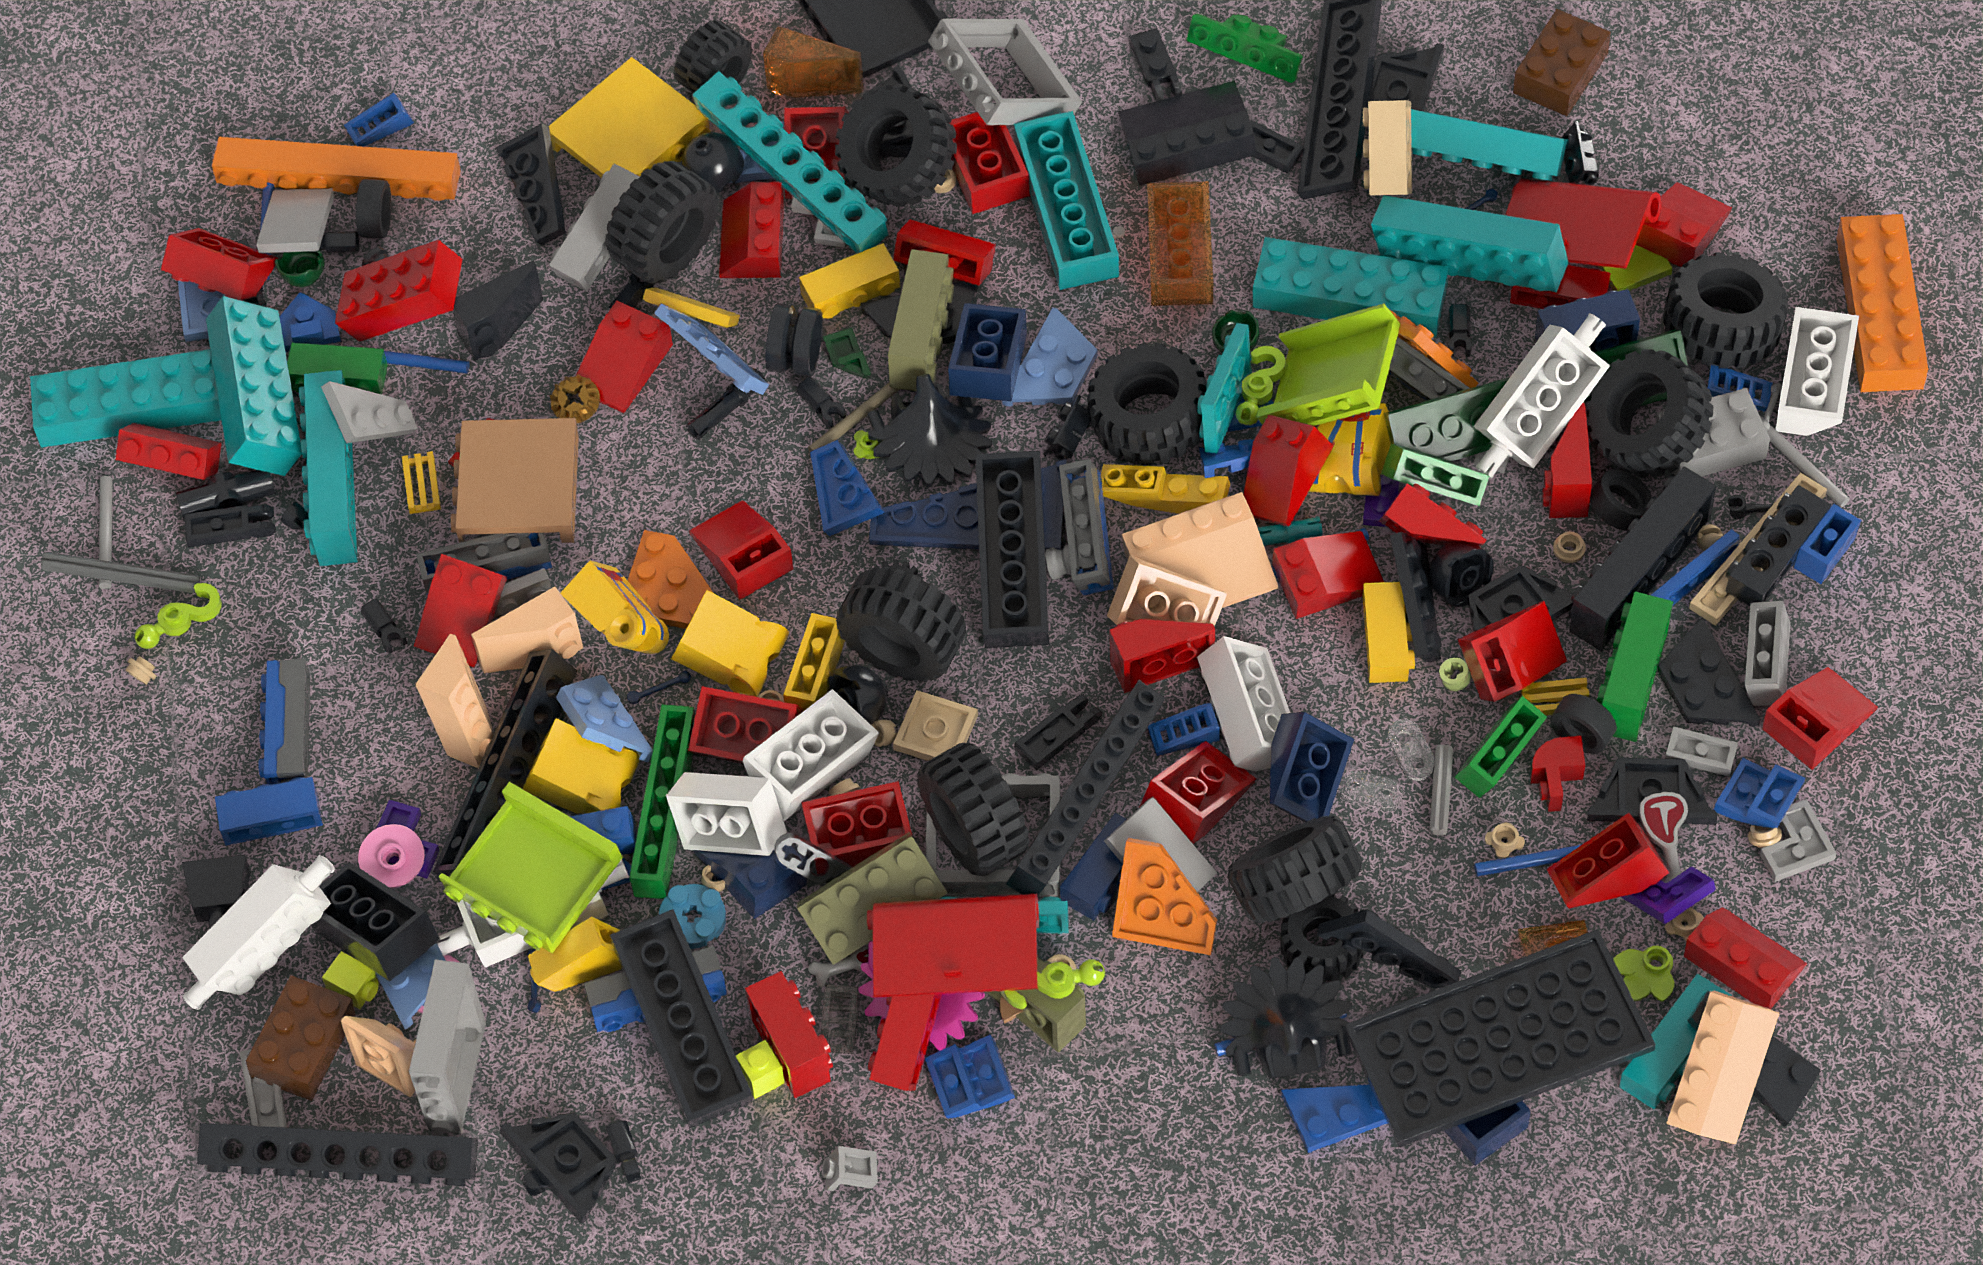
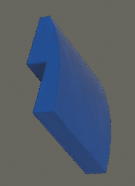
[1714,758,1806,828]
[925,1035,1016,1119]

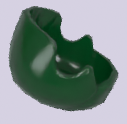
[275,250,325,287]
[1212,310,1259,354]

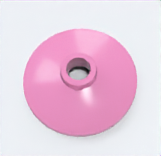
[358,824,425,888]

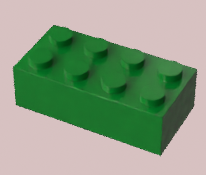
[1597,592,1673,742]

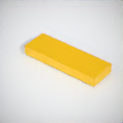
[643,287,740,328]

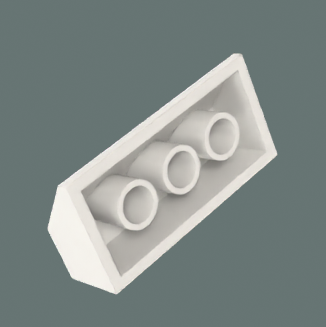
[1776,307,1859,436]
[1197,636,1290,772]
[743,689,879,821]

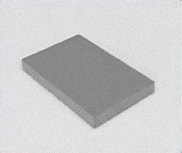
[256,188,334,253]
[1104,797,1217,892]

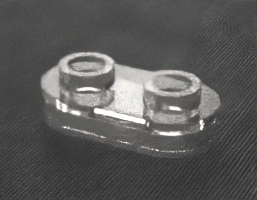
[1388,719,1435,781]
[1338,771,1403,813]

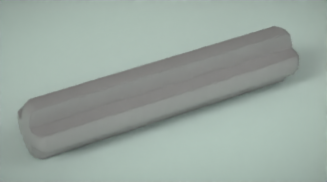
[1429,744,1453,836]

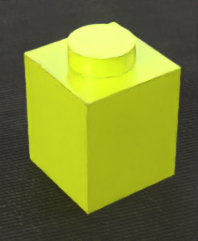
[322,951,379,1009]
[736,1040,784,1099]

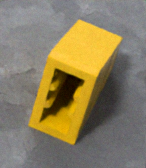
[528,917,622,992]

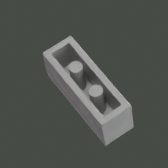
[1745,601,1790,706]

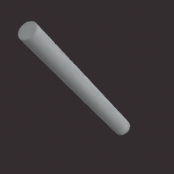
[1760,416,1850,508]
[99,476,113,589]

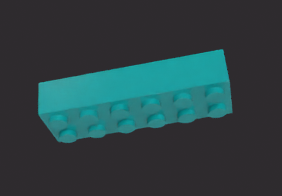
[1411,109,1567,181]
[1014,111,1119,290]
[1371,195,1568,292]
[1252,237,1449,338]
[206,296,302,476]
[30,349,221,448]
[299,370,358,566]

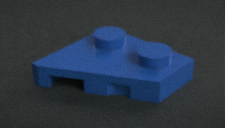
[1199,439,1254,478]

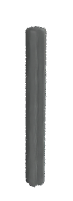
[41,552,200,594]

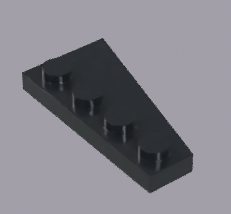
[495,123,566,245]
[1390,532,1442,663]
[1317,910,1461,989]
[1687,991,1821,1127]

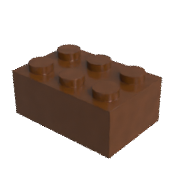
[1513,9,1611,117]
[246,975,356,1101]

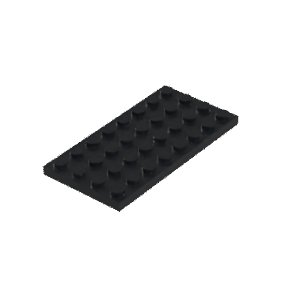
[1345,929,1656,1148]

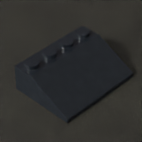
[1118,80,1257,186]

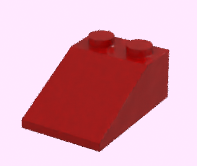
[784,106,849,199]
[1636,182,1732,267]
[576,301,673,413]
[1542,403,1592,518]
[1243,415,1334,527]
[1272,531,1384,619]
[414,554,507,668]
[1109,619,1215,693]
[1139,741,1257,844]
[1546,813,1669,909]

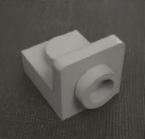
[822,1146,878,1191]

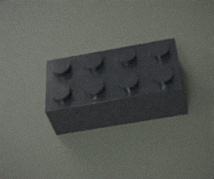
[311,862,440,981]

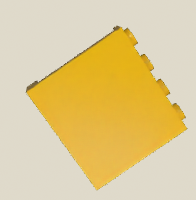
[548,57,710,178]

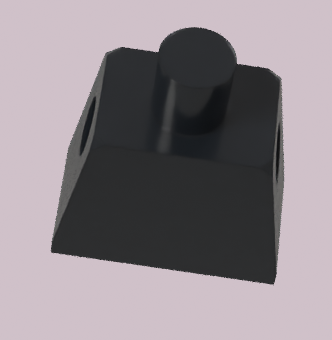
[182,854,251,929]

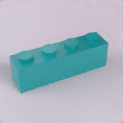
[1619,973,1732,1109]

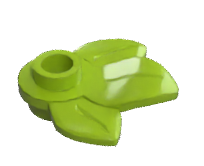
[1613,946,1675,1002]

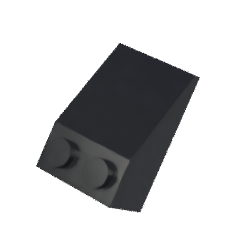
[452,261,543,361]

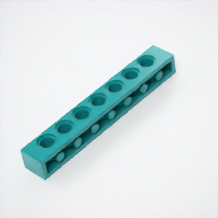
[692,71,889,254]

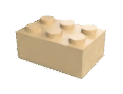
[1363,100,1412,195]

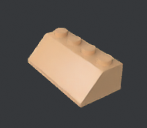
[415,634,494,768]
[1667,990,1779,1144]

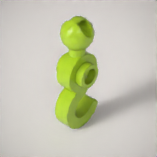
[1235,346,1285,426]
[135,583,222,649]
[1004,959,1105,1010]

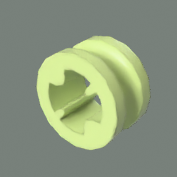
[1439,658,1471,691]

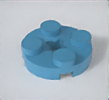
[659,884,726,949]

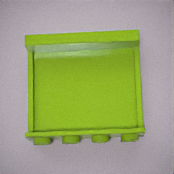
[1256,304,1400,426]
[438,782,623,953]

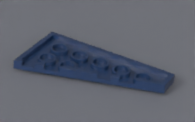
[869,459,1067,552]

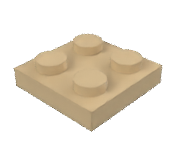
[893,690,978,761]

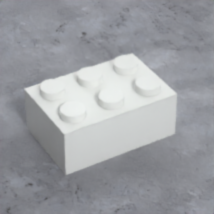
[666,772,787,856]

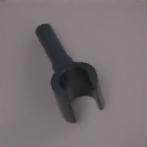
[1728,495,1773,519]
[523,1171,549,1196]

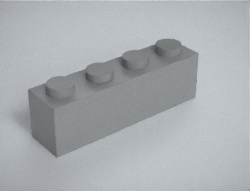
[549,163,640,292]

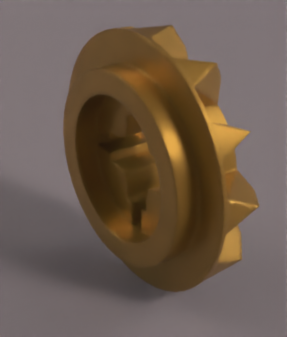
[549,374,600,423]

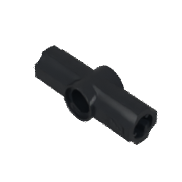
[176,470,276,520]

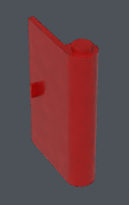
[1505,178,1662,269]
[867,894,1039,998]

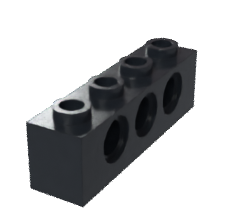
[1725,485,1831,606]

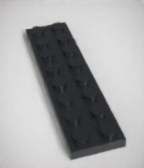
[1297,0,1382,200]

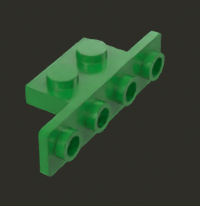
[1187,13,1302,83]

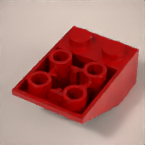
[1379,483,1487,547]
[689,500,794,600]
[1457,601,1567,702]
[1762,667,1878,770]

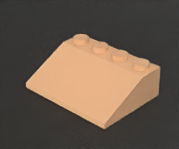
[1122,492,1278,608]

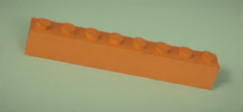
[212,137,461,201]

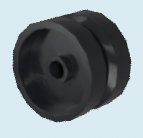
[765,303,823,377]

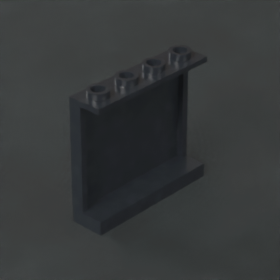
[798,0,948,83]

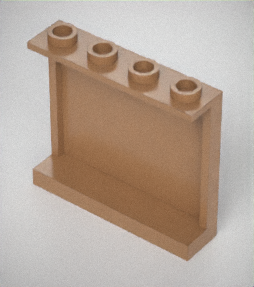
[451,418,579,543]

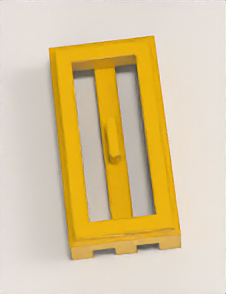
[402,451,441,514]
[1521,678,1590,716]

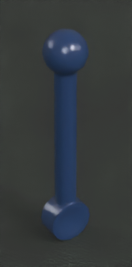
[1464,189,1498,210]
[627,671,691,705]
[527,948,541,1013]

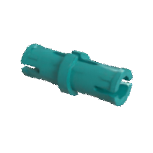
[1257,516,1323,546]

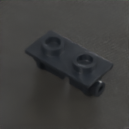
[1562,121,1599,185]
[1043,395,1091,460]

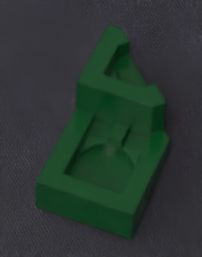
[823,328,871,379]

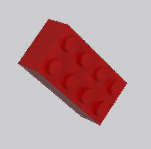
[335,239,462,341]

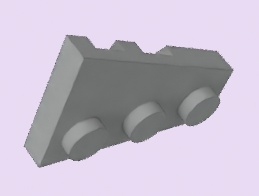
[321,381,418,443]

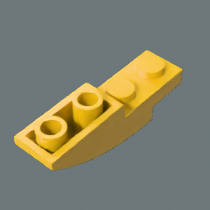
[1101,464,1231,514]

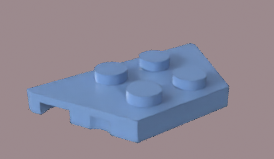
[1002,307,1098,406]
[556,675,653,762]
[375,943,446,1029]

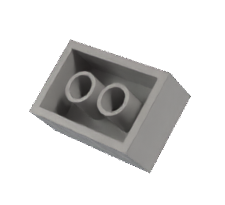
[1655,388,1770,477]

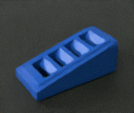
[344,93,414,147]
[1707,365,1773,412]
[1148,703,1220,756]

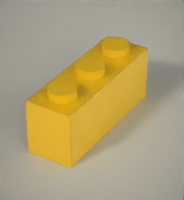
[799,243,900,319]
[1363,582,1415,683]
[783,613,845,711]

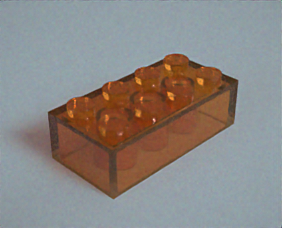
[1147,181,1213,306]

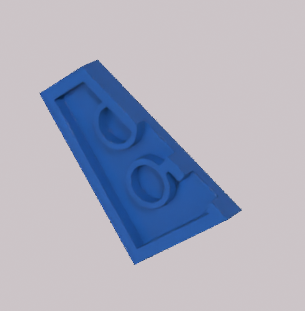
[810,440,885,536]
[1281,1085,1387,1153]

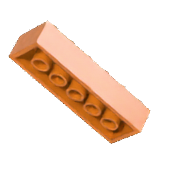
[1836,214,1928,392]

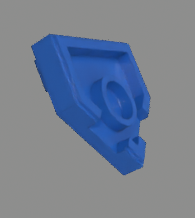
[279,292,341,353]

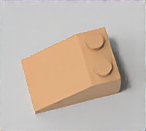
[1107,556,1227,627]
[471,587,583,673]
[341,1016,416,1098]

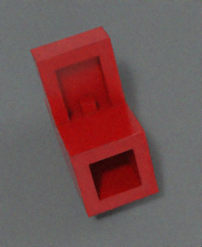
[1530,736,1586,812]

